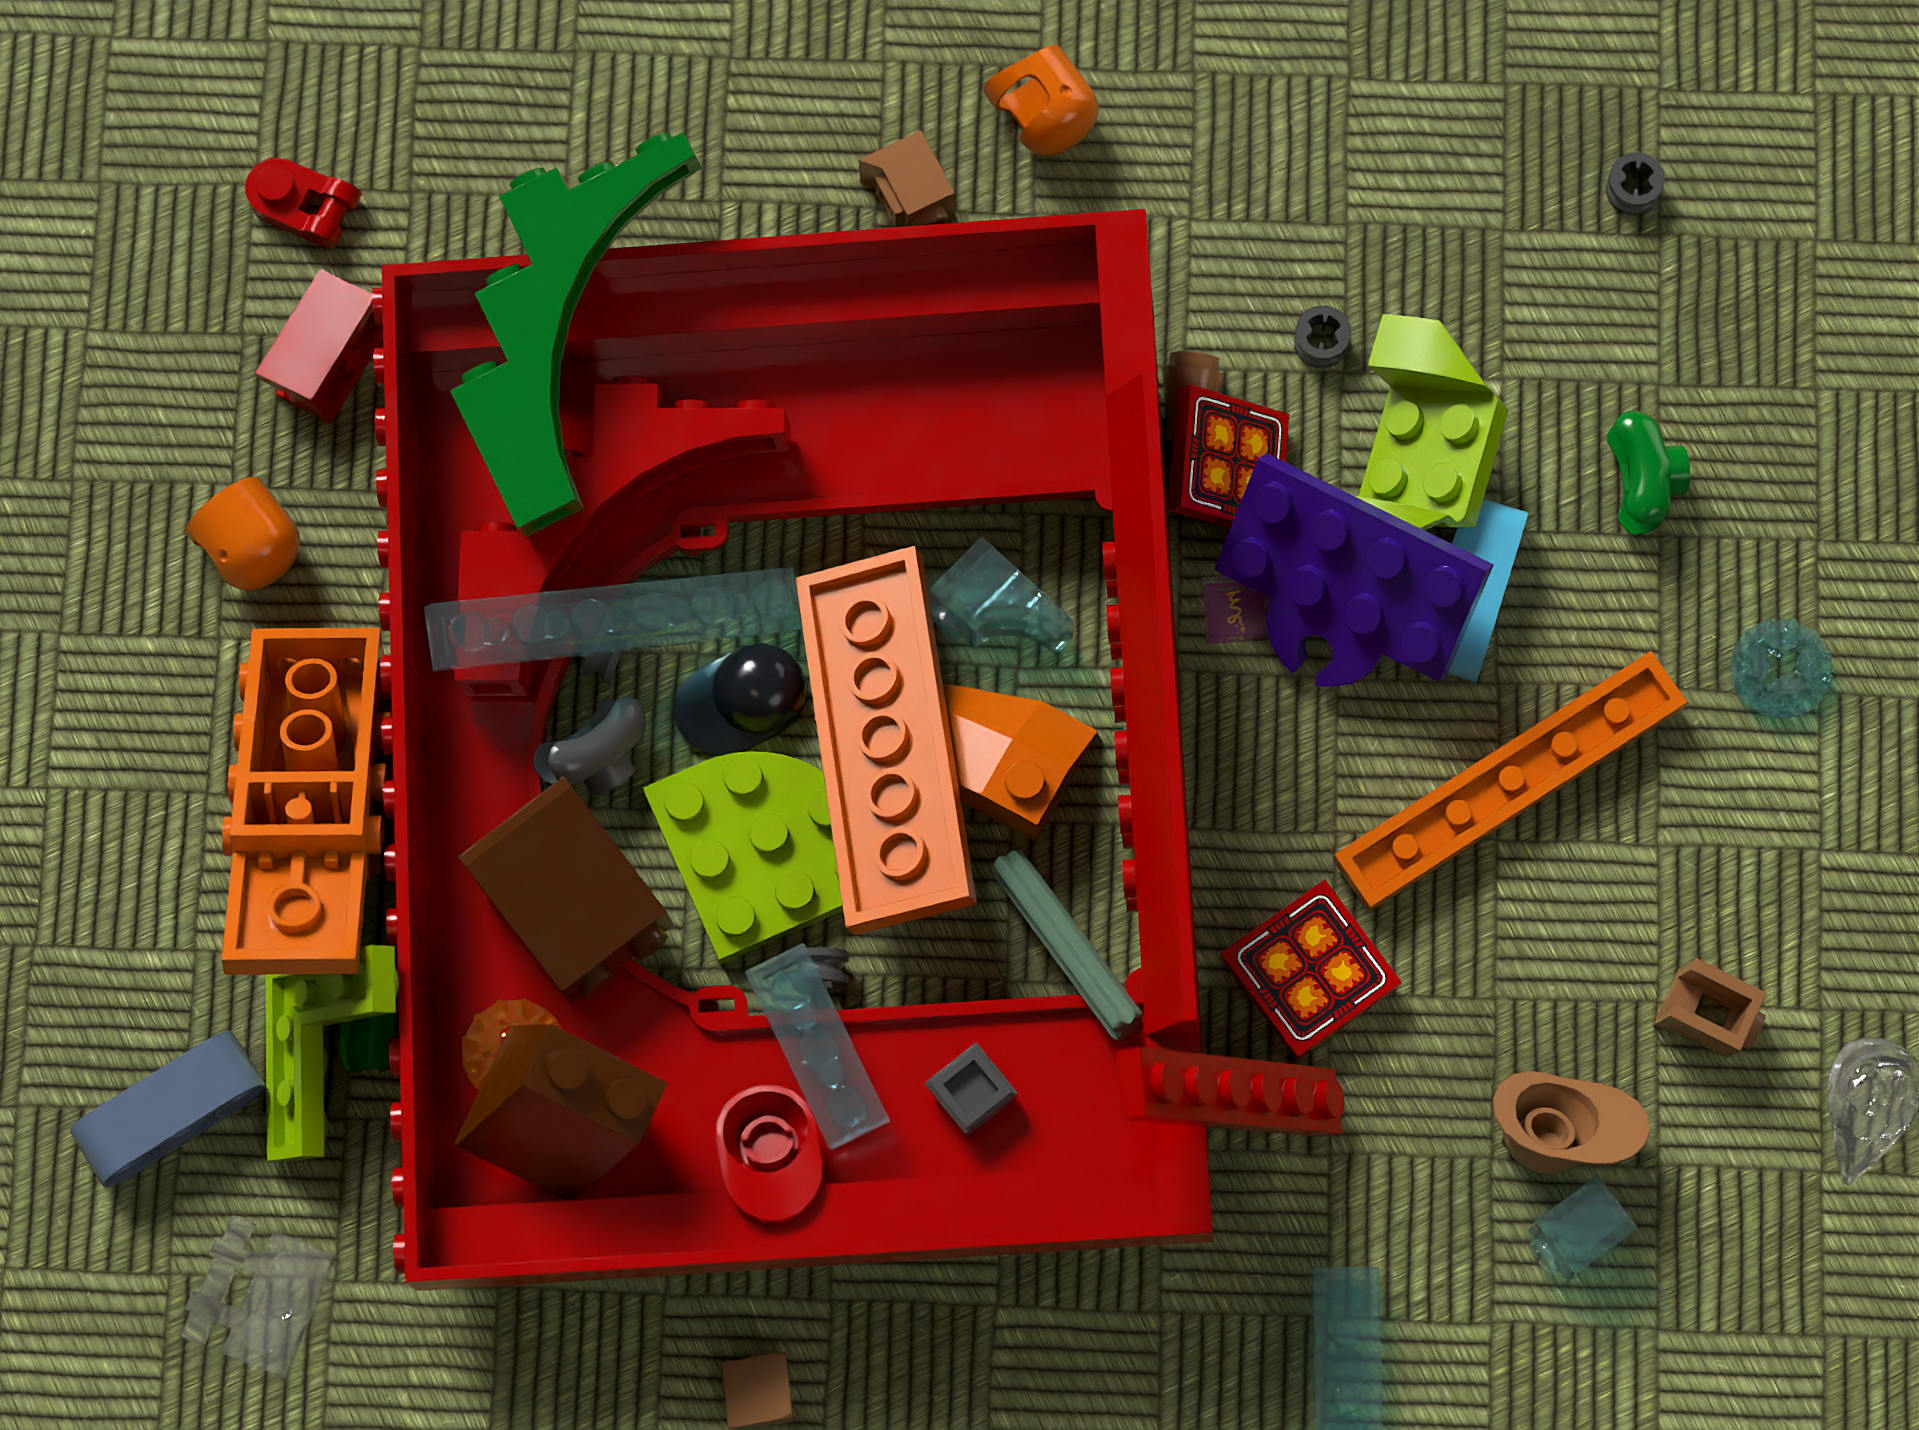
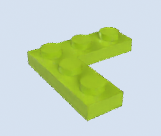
[265,945,399,1162]

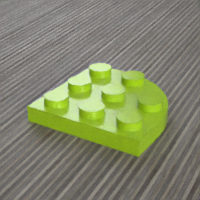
[643,751,843,965]

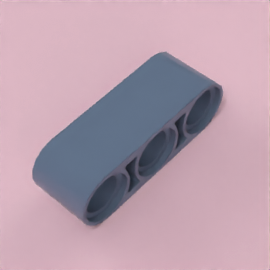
[70,1031,266,1187]

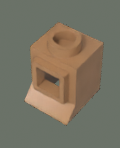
[858,130,955,227]
[1652,958,1766,1058]

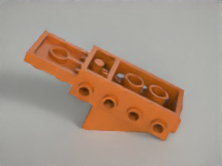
[221,628,392,975]

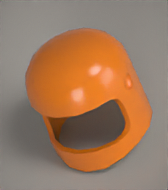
[983,44,1099,156]
[184,476,300,591]

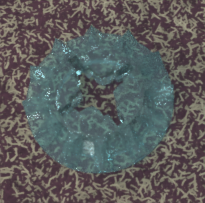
[1730,618,1833,718]

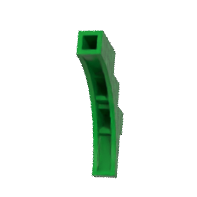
[450,132,702,537]

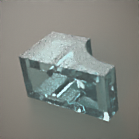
[929,536,1074,655]

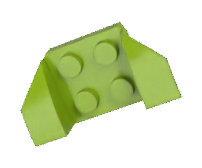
[1355,314,1509,531]

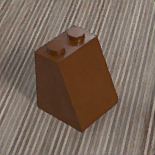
[458,776,674,1004]
[454,1024,668,1200]

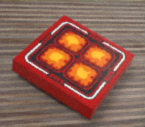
[1167,384,1289,528]
[1220,879,1402,1061]

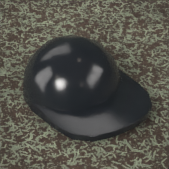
[673,642,808,756]

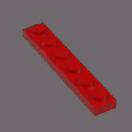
[1116,1047,1344,1137]

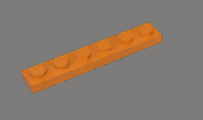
[1332,651,1688,912]

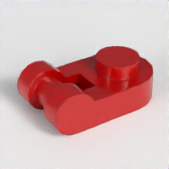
[245,158,362,249]

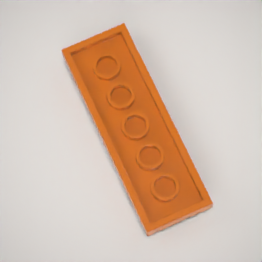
[795,545,977,935]

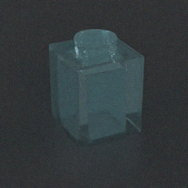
[1528,1175,1638,1283]

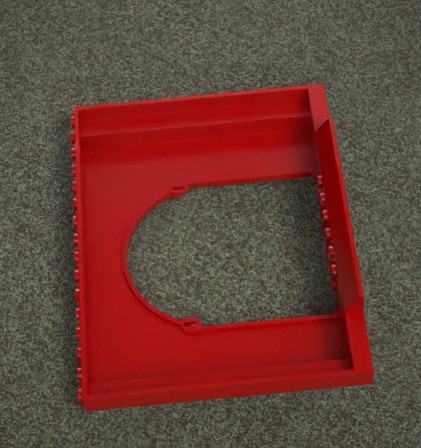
[372,209,1214,1291]

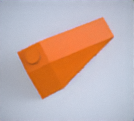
[814,683,1098,842]

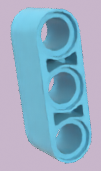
[1448,499,1528,683]

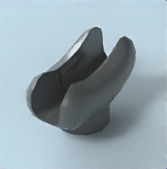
[533,697,646,795]

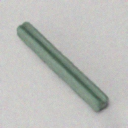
[994,850,1143,1041]

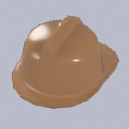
[1493,1071,1650,1176]

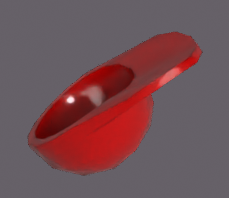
[716,1085,823,1223]

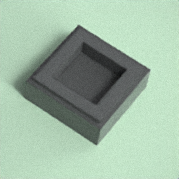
[925,1042,1019,1138]

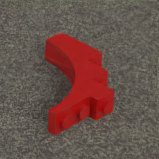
[454,375,791,696]

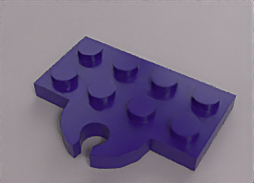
[1214,453,1494,687]

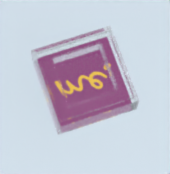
[1201,576,1269,644]

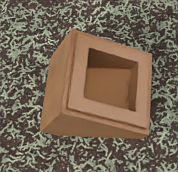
[721,1351,794,1430]

